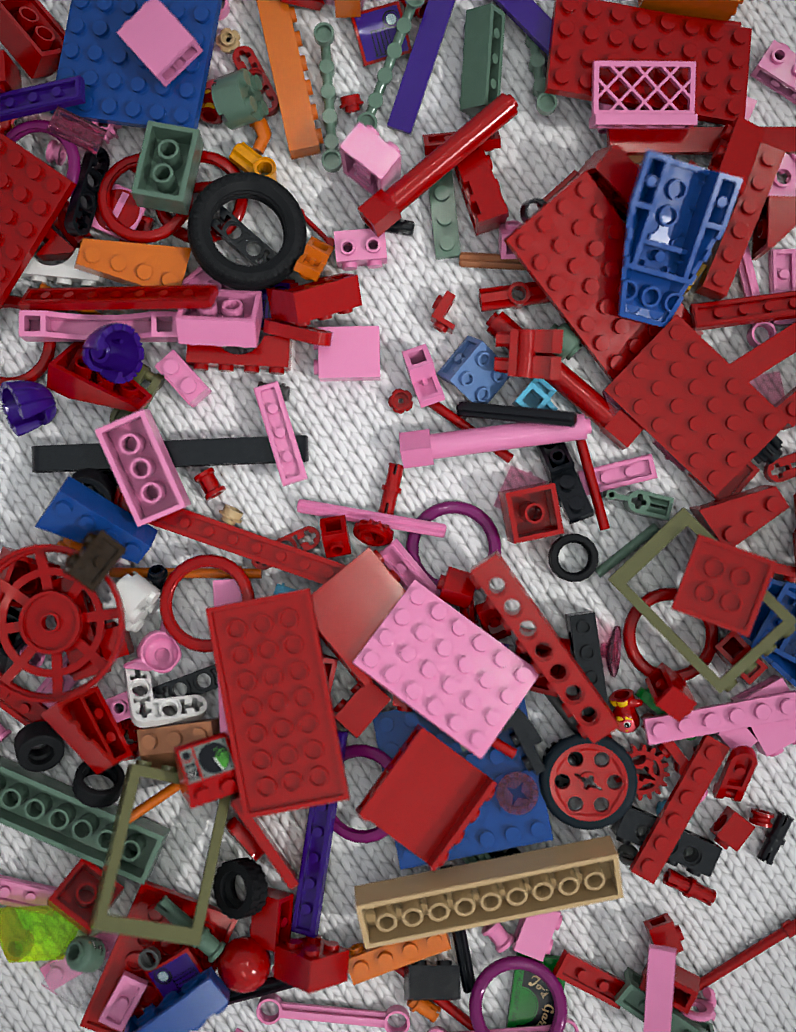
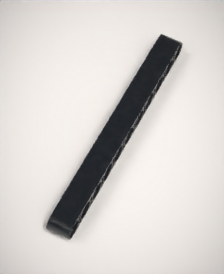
[31,435,309,473]

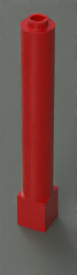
[358,93,518,237]
[486,311,643,450]

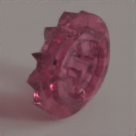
[496,772,538,815]

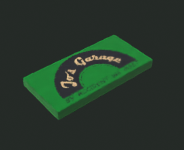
[506,952,565,1028]

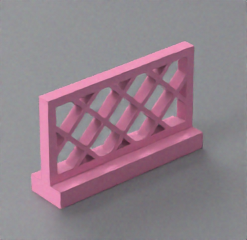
[589,61,698,129]

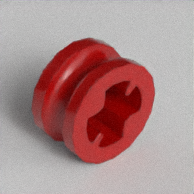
[749,808,775,828]

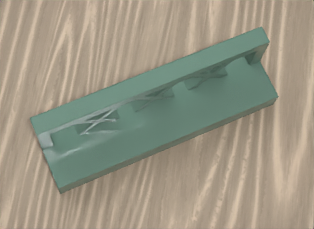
[615,967,714,1032]

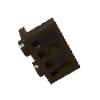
[63,530,127,592]

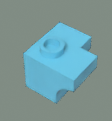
[512,378,558,410]

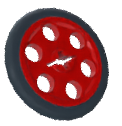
[539,733,638,830]

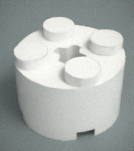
[102,571,161,633]

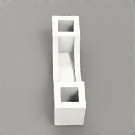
[17,248,106,287]

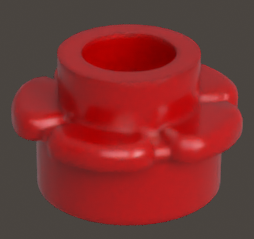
[339,94,364,114]
[388,389,413,414]

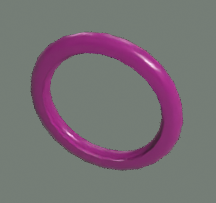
[6,119,81,199]
[406,501,501,592]
[333,744,392,843]
[469,956,568,1032]

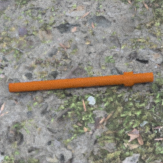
[109,566,262,579]

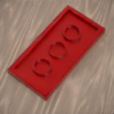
[230,792,299,890]

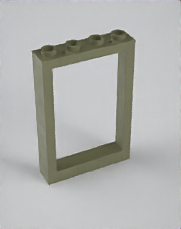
[608,507,796,693]
[89,760,231,946]

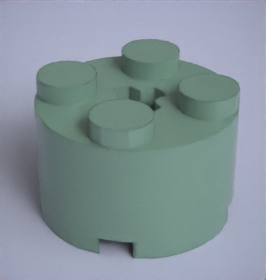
[211,68,269,130]

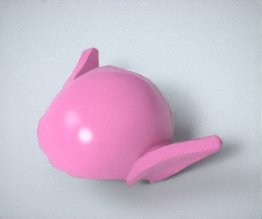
[123,618,182,674]

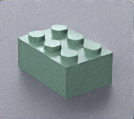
[131,121,204,215]

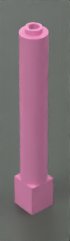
[399,413,592,469]

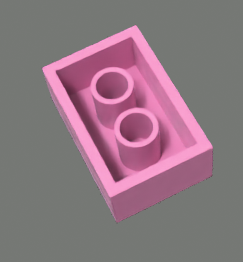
[340,122,401,195]
[175,289,263,348]

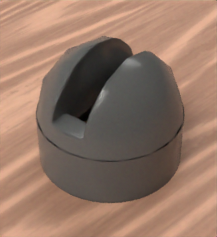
[617,844,638,866]
[138,946,161,971]

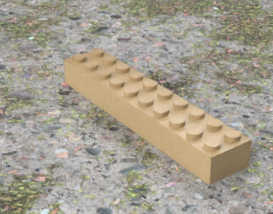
[354,835,624,949]

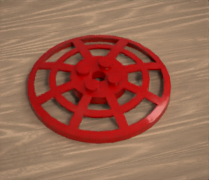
[0,544,125,703]

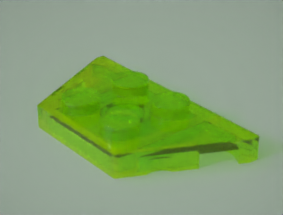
[0,905,79,963]

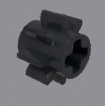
[753,435,783,465]

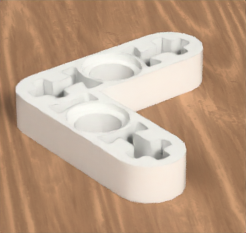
[124,656,207,728]

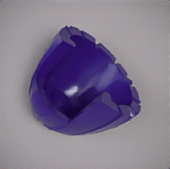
[82,323,144,384]
[0,380,57,436]

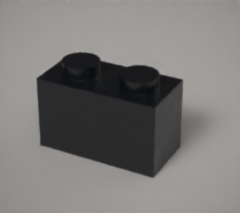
[404,960,461,1000]

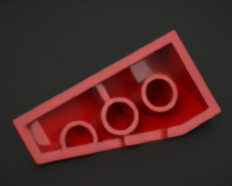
[46,342,152,412]

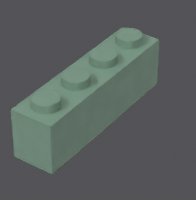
[459,3,505,118]

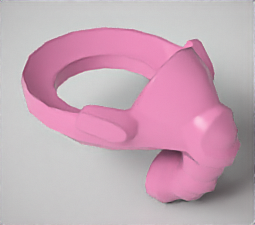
[680,987,717,1022]

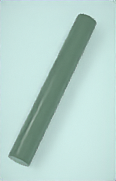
[595,523,659,578]

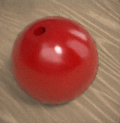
[217,936,271,994]

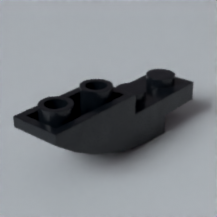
[536,442,594,524]
[501,707,546,775]

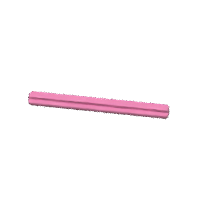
[297,499,447,538]

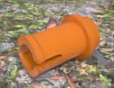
[407,1000,441,1023]

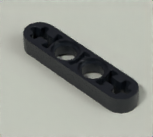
[64,147,110,237]
[211,206,277,266]
[145,664,218,708]

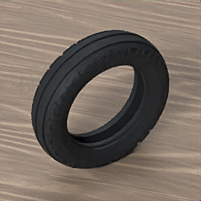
[187,172,307,291]

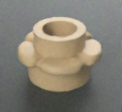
[216,28,240,54]
[219,504,244,526]

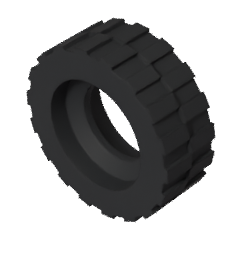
[213,857,268,920]

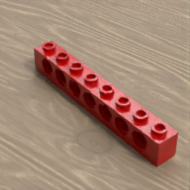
[470,550,620,744]

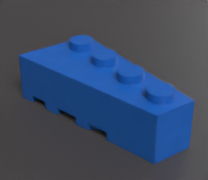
[35,476,158,564]
[124,967,230,1032]

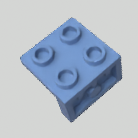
[437,335,510,404]

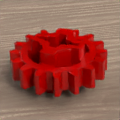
[613,743,670,801]

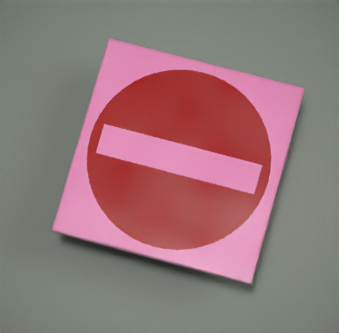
[91,183,146,242]

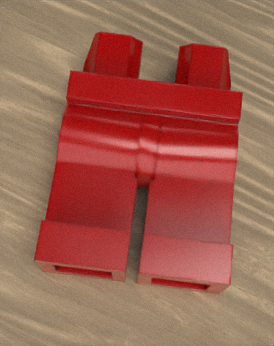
[494,329,563,381]

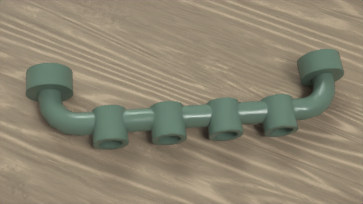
[356,0,425,129]
[313,22,342,173]
[525,35,558,116]

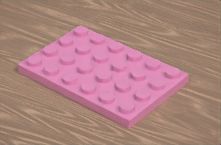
[352,580,539,759]

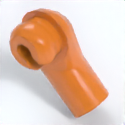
[249,118,272,155]

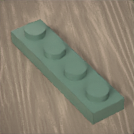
[428,170,461,260]

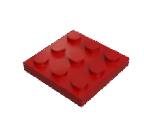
[671,534,777,637]

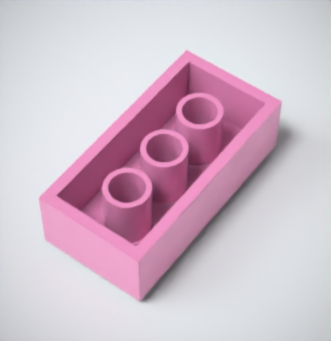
[94,409,191,527]

